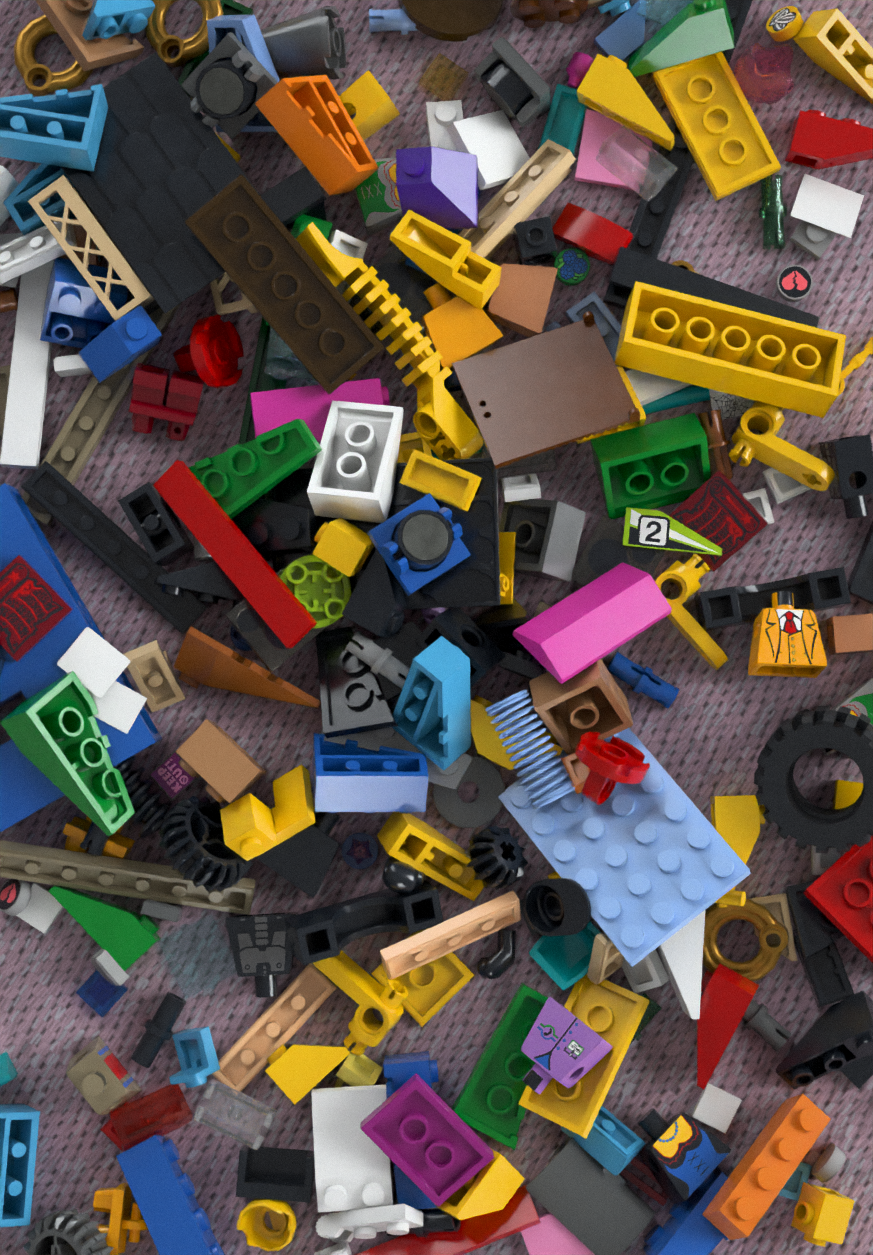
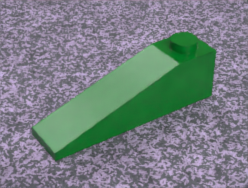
[0,671,135,836]

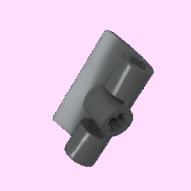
[526,1136,655,1255]

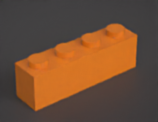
[702,1094,831,1240]

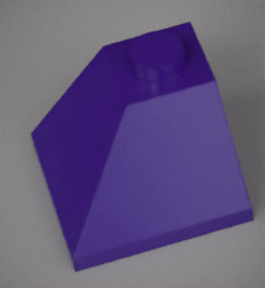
[396,146,478,230]

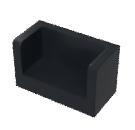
[236,1145,315,1203]

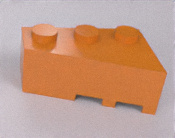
[255,75,379,196]

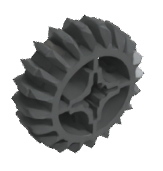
[23,1209,114,1255]

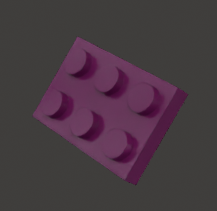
[360,1073,494,1207]

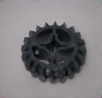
[158,796,253,892]

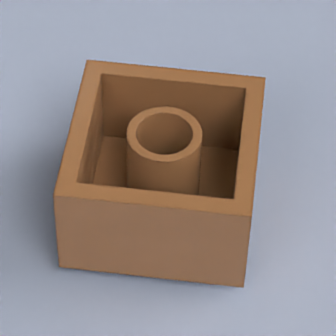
[529,659,633,755]
[175,719,267,803]

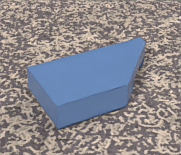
[593,0,646,62]

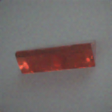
[108,1084,192,1152]

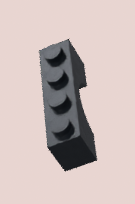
[694,567,851,631]
[284,879,444,965]

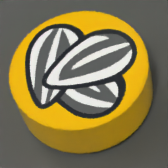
[766,6,804,42]

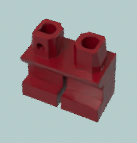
[129,362,204,441]

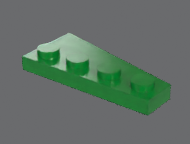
[451,983,549,1150]

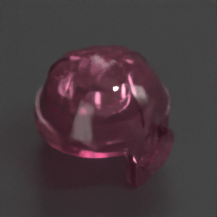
[734,43,794,105]

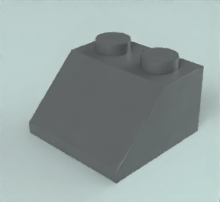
[499,499,586,582]

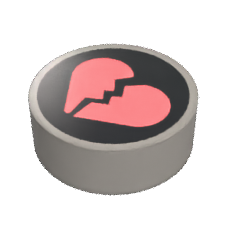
[776,265,813,302]
[0,879,31,916]

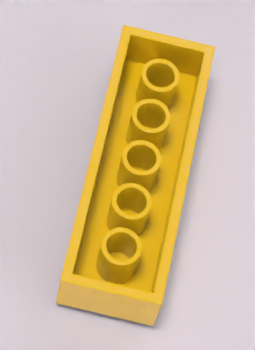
[614,281,846,418]

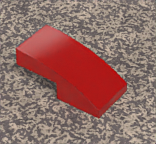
[552,203,634,265]

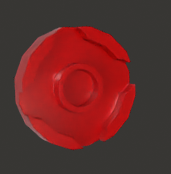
[173,314,244,388]
[575,732,650,805]

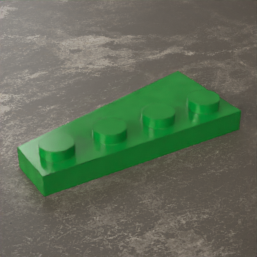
[189,419,322,519]

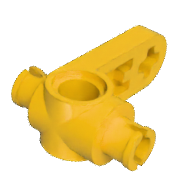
[728,401,835,491]
[654,553,728,670]
[313,950,409,1056]

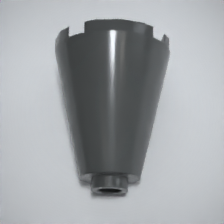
[261,6,346,80]

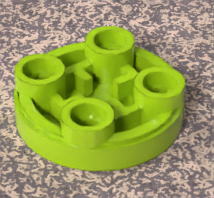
[280,555,351,628]

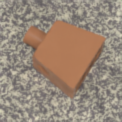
[487,263,558,338]

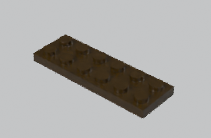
[184,174,385,395]

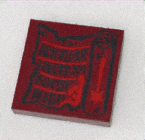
[669,470,768,572]
[0,555,73,662]

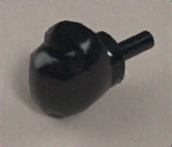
[382,856,424,894]

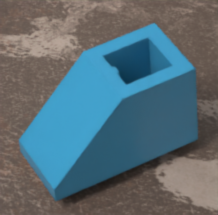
[82,0,155,41]

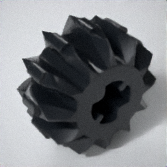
[465,825,528,890]

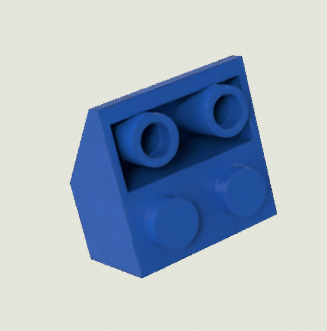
[40,258,128,349]

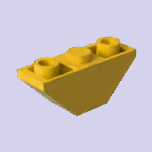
[471,695,563,770]

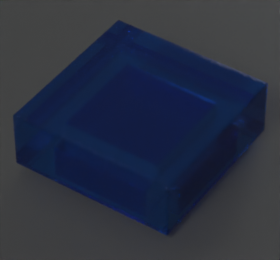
[76,970,129,1018]

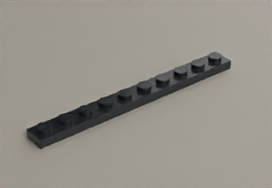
[603,0,753,310]

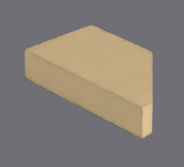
[748,893,797,961]
[587,933,624,984]

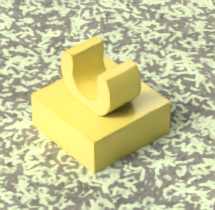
[335,1048,383,1087]

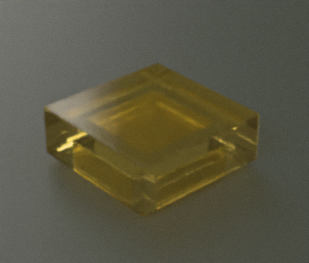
[419,53,468,101]

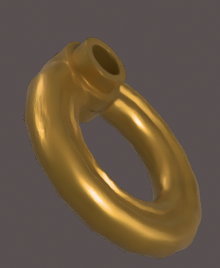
[144,0,224,67]
[14,14,94,97]
[702,899,789,981]

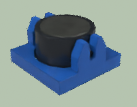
[367,493,471,596]

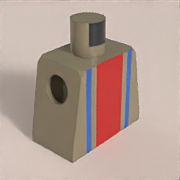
[66,1036,142,1115]

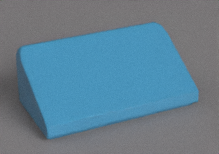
[561,1106,646,1176]

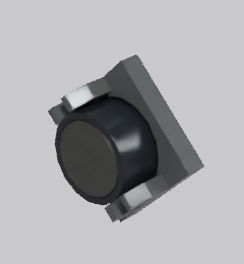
[181,32,278,139]
[474,37,551,128]

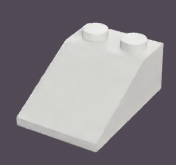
[307,400,404,523]
[656,910,705,1019]
[311,1084,393,1212]

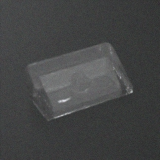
[596,126,678,201]
[193,1079,277,1150]

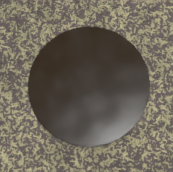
[398,0,503,42]

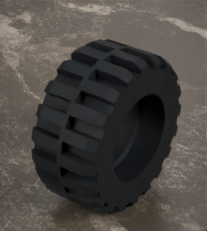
[754,705,873,854]

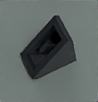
[472,598,532,651]

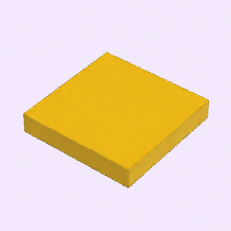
[371,928,474,1027]

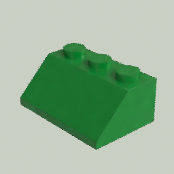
[590,413,711,520]

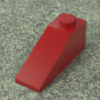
[697,963,759,1089]

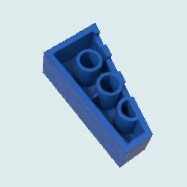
[383,1051,441,1209]
[116,1135,225,1255]

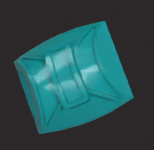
[528,921,601,991]

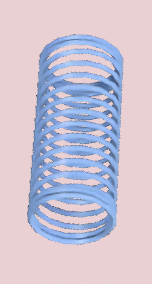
[485,689,575,809]

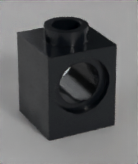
[513,216,557,266]

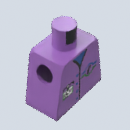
[521,997,613,1095]

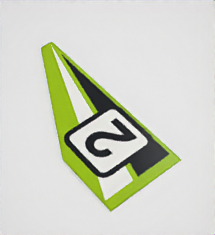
[623,507,722,556]

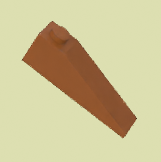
[173,626,321,709]

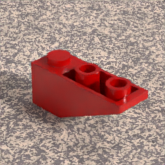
[785,110,873,170]

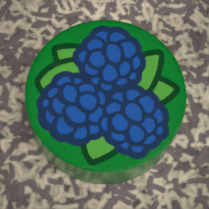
[554,248,590,286]

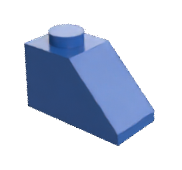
[78,305,162,383]

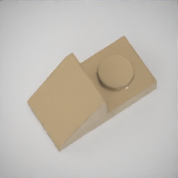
[123,640,185,713]

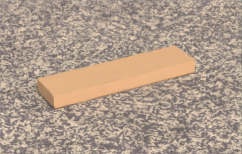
[380,890,521,980]
[212,963,337,1097]

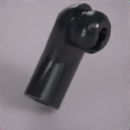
[477,930,516,979]

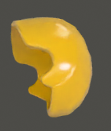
[236,1198,297,1251]

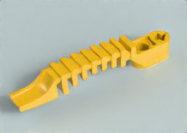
[296,222,483,460]

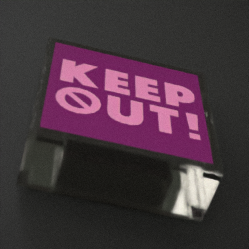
[148,750,200,801]

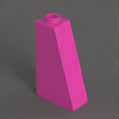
[250,378,390,444]

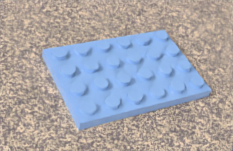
[498,728,751,967]

